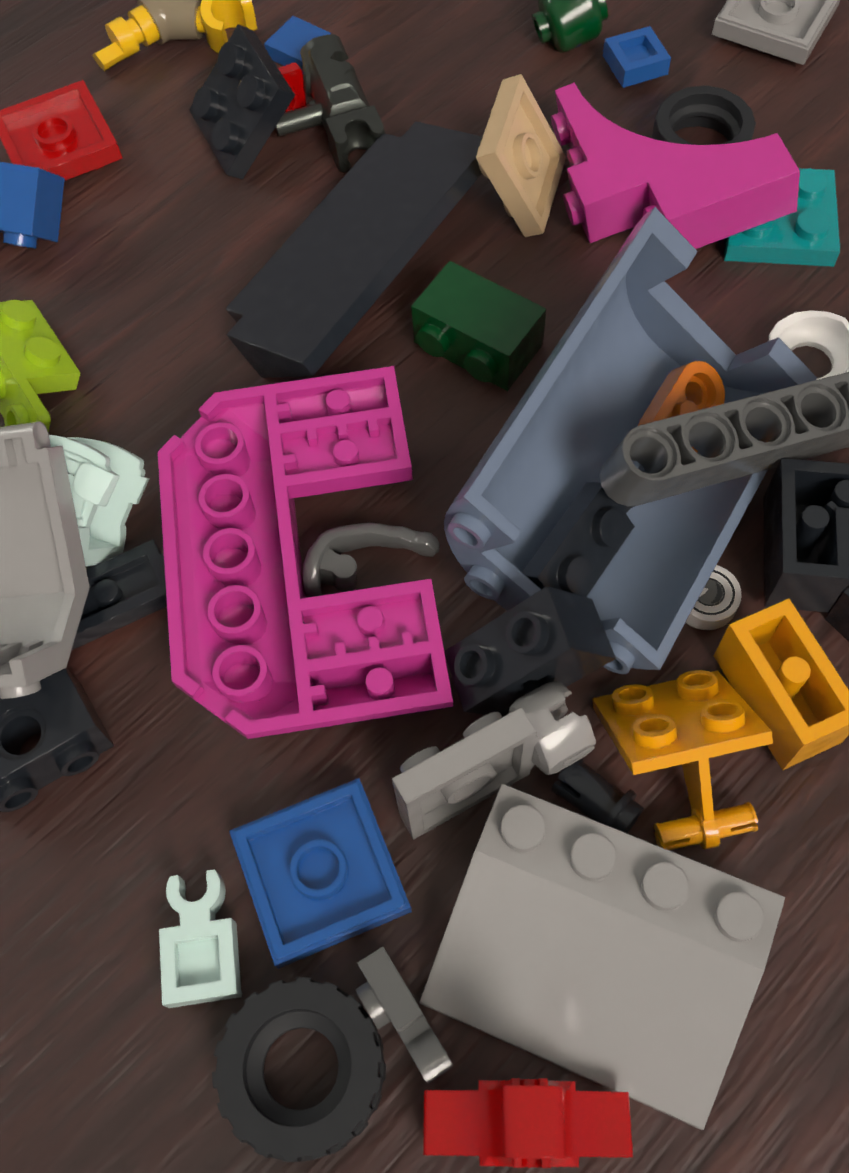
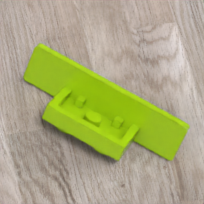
[0,300,80,432]

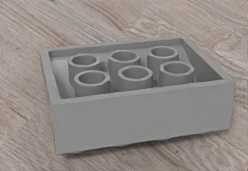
[420,784,785,1130]

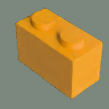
[714,599,849,770]

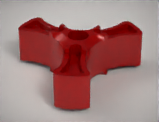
[423,1078,633,1168]

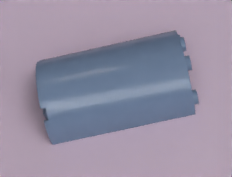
[444,207,817,674]

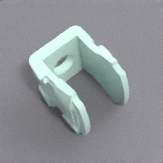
[49,435,150,566]

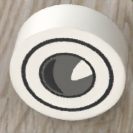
[686,565,742,630]

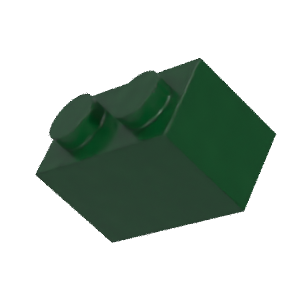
[411,261,546,391]

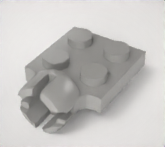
[392,681,596,840]

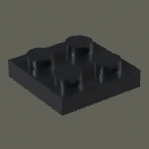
[189,24,295,180]

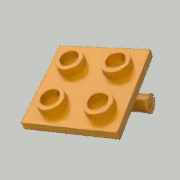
[592,670,773,850]

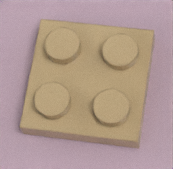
[476,74,566,237]

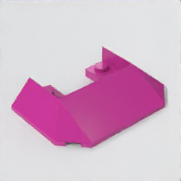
[158,366,453,739]

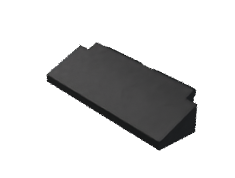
[225,121,483,378]

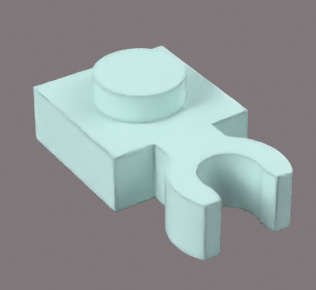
[159,869,242,1008]

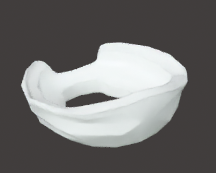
[769,310,849,380]

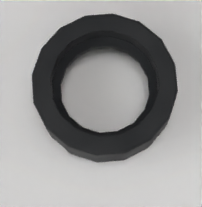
[652,85,756,145]

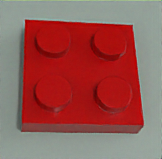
[0,80,123,181]

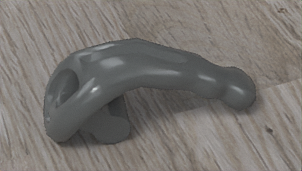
[303,522,440,597]

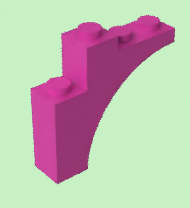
[551,83,800,249]

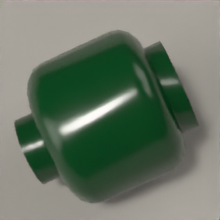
[532,0,608,53]

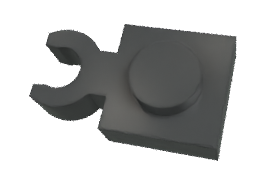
[355,946,453,1084]

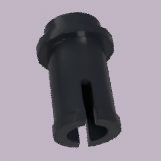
[551,759,644,834]

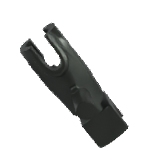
[275,34,385,173]

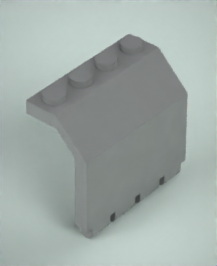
[0,422,90,699]

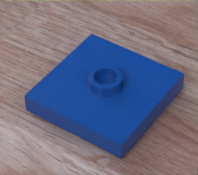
[229,778,412,969]

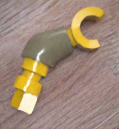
[92,0,257,71]

